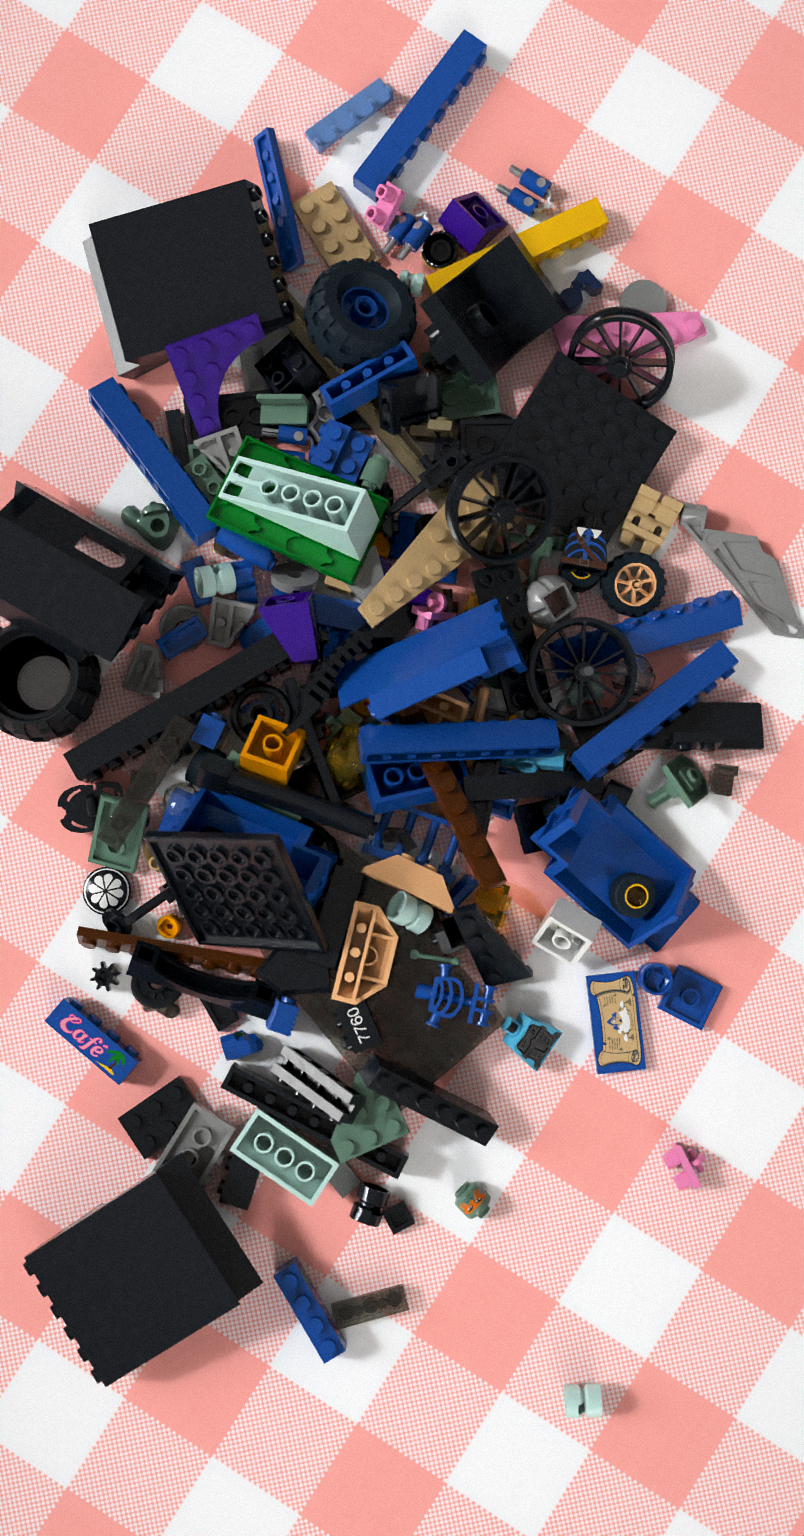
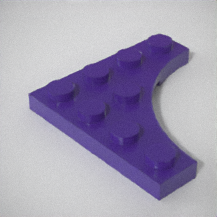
[165,313,266,438]

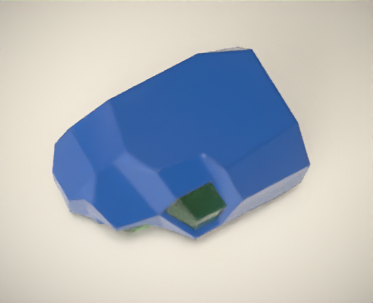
[220,1030,264,1061]

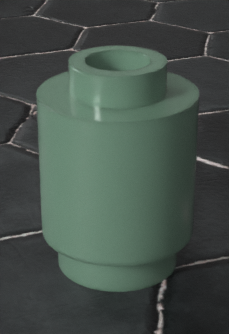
[358,454,390,492]

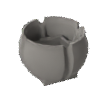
[524,575,578,630]

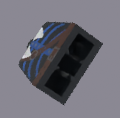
[558,516,607,577]

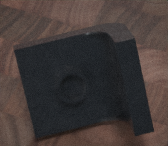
[420,231,571,387]

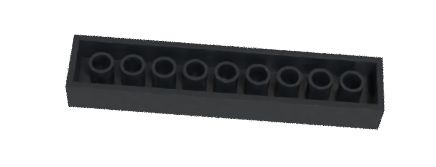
[63,633,295,784]

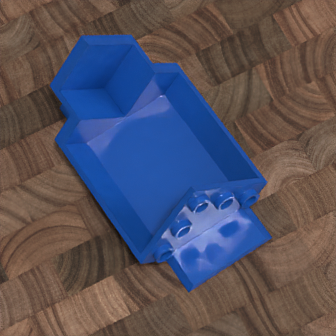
[336,598,528,725]
[530,786,700,952]
[158,788,338,913]

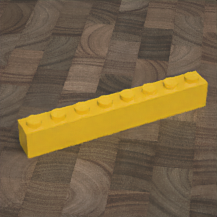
[425,197,609,296]

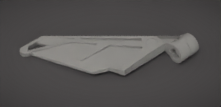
[679,502,804,639]

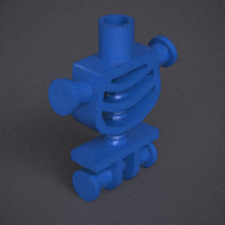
[415,964,498,1029]

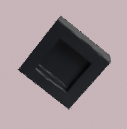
[383,1199,415,1235]

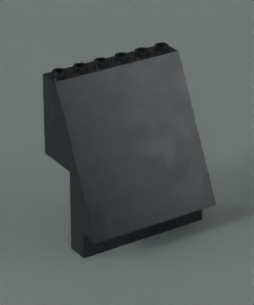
[82,179,295,380]
[23,1153,264,1388]

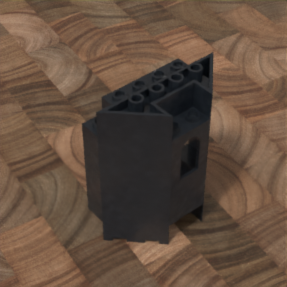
[0,480,187,663]

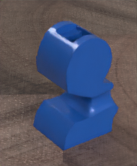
[230,560,259,604]

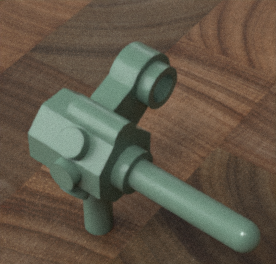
[508,523,568,587]

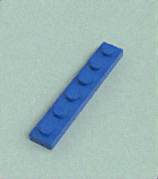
[253,127,305,273]

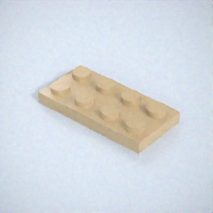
[292,181,380,268]

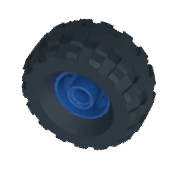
[304,258,418,370]

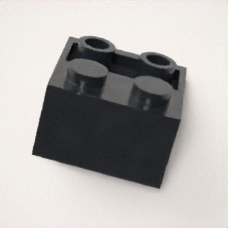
[254,333,326,394]

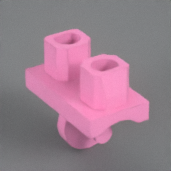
[365,181,406,232]
[411,592,456,631]
[662,1142,706,1190]

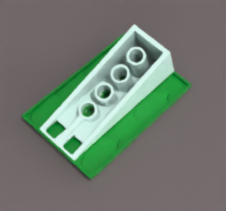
[206,435,391,586]

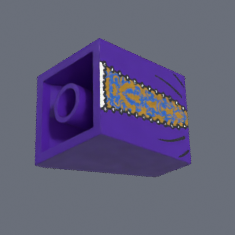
[259,590,322,664]

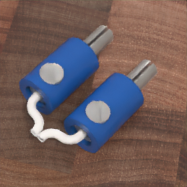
[496,164,553,218]
[381,211,433,261]
[261,424,314,463]

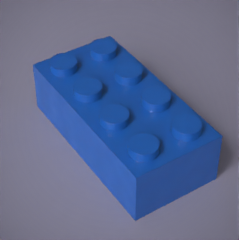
[360,760,469,815]

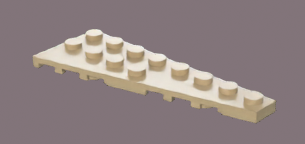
[358,470,523,629]

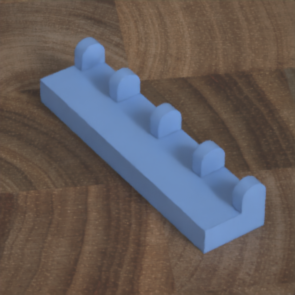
[305,77,394,154]

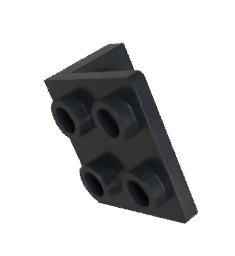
[513,796,566,855]

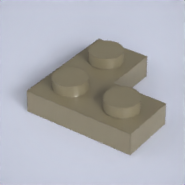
[409,417,460,443]

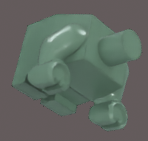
[321,705,363,741]

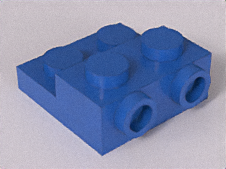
[308,418,376,485]

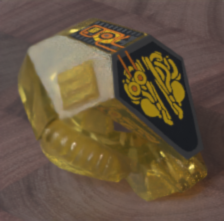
[323,722,365,789]

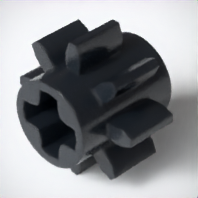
[90,961,122,992]

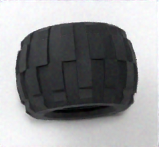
[0,622,102,742]

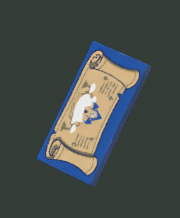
[585,970,646,1074]

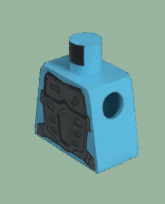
[501,1012,563,1072]

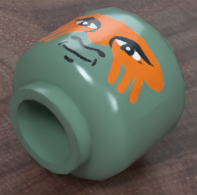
[454,1181,491,1219]

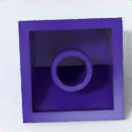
[438,191,508,254]

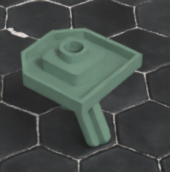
[646,754,708,809]

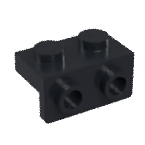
[428,906,467,956]

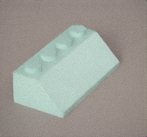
[230,1107,340,1207]

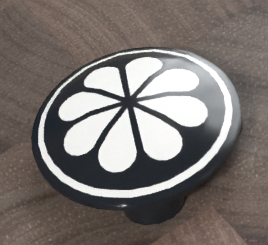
[83,867,131,915]

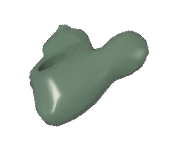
[121,501,180,551]

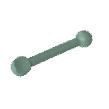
[410,950,461,967]

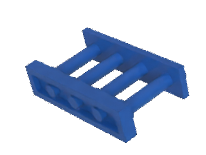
[361,807,459,885]

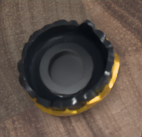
[422,231,459,270]

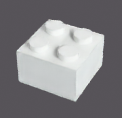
[531,896,602,967]

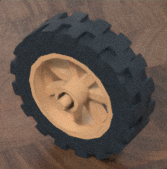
[600,552,667,617]

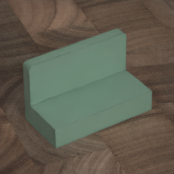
[256,394,310,427]

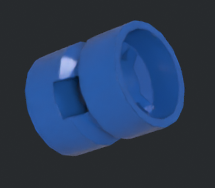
[636,962,673,995]

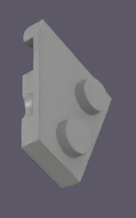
[206,596,259,649]

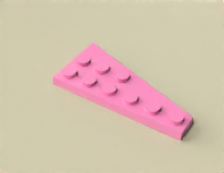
[551,311,707,372]

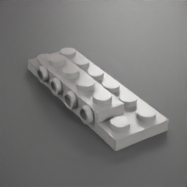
[151,1101,236,1188]

